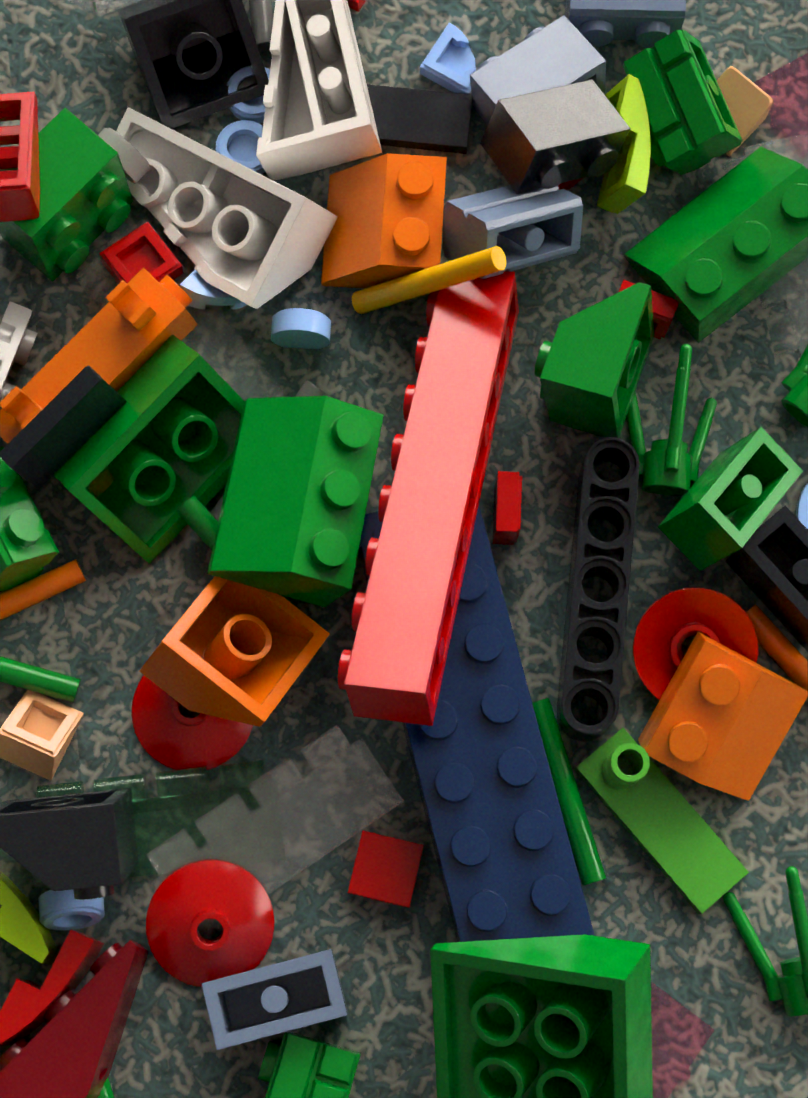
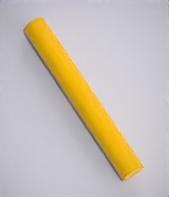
[352,246,506,314]

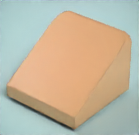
[717,66,773,157]
[0,690,84,781]

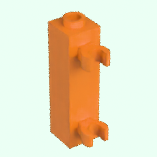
[0,267,198,444]

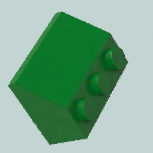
[624,146,808,343]
[54,334,244,564]
[207,396,384,607]

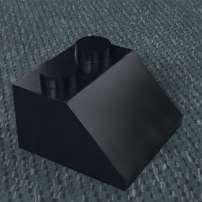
[117,0,269,129]
[0,787,139,900]

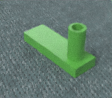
[574,728,749,914]

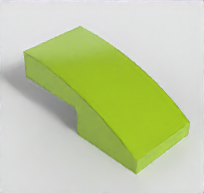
[597,74,651,214]
[0,871,59,964]

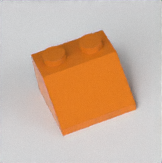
[321,153,447,289]
[139,576,330,727]
[638,632,808,801]

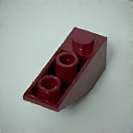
[0,939,149,1098]

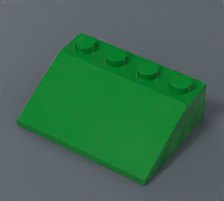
[430,934,653,1098]

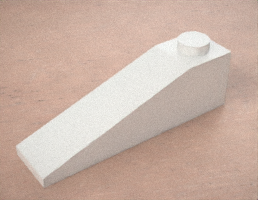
[116,107,338,309]

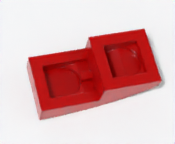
[0,929,104,1046]

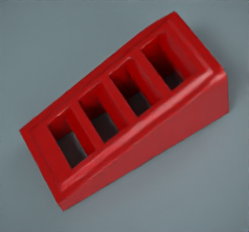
[0,91,40,222]

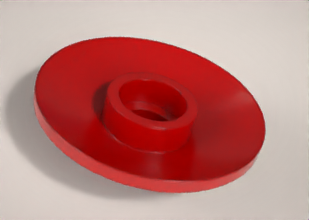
[633,587,758,700]
[132,676,253,772]
[146,859,274,987]

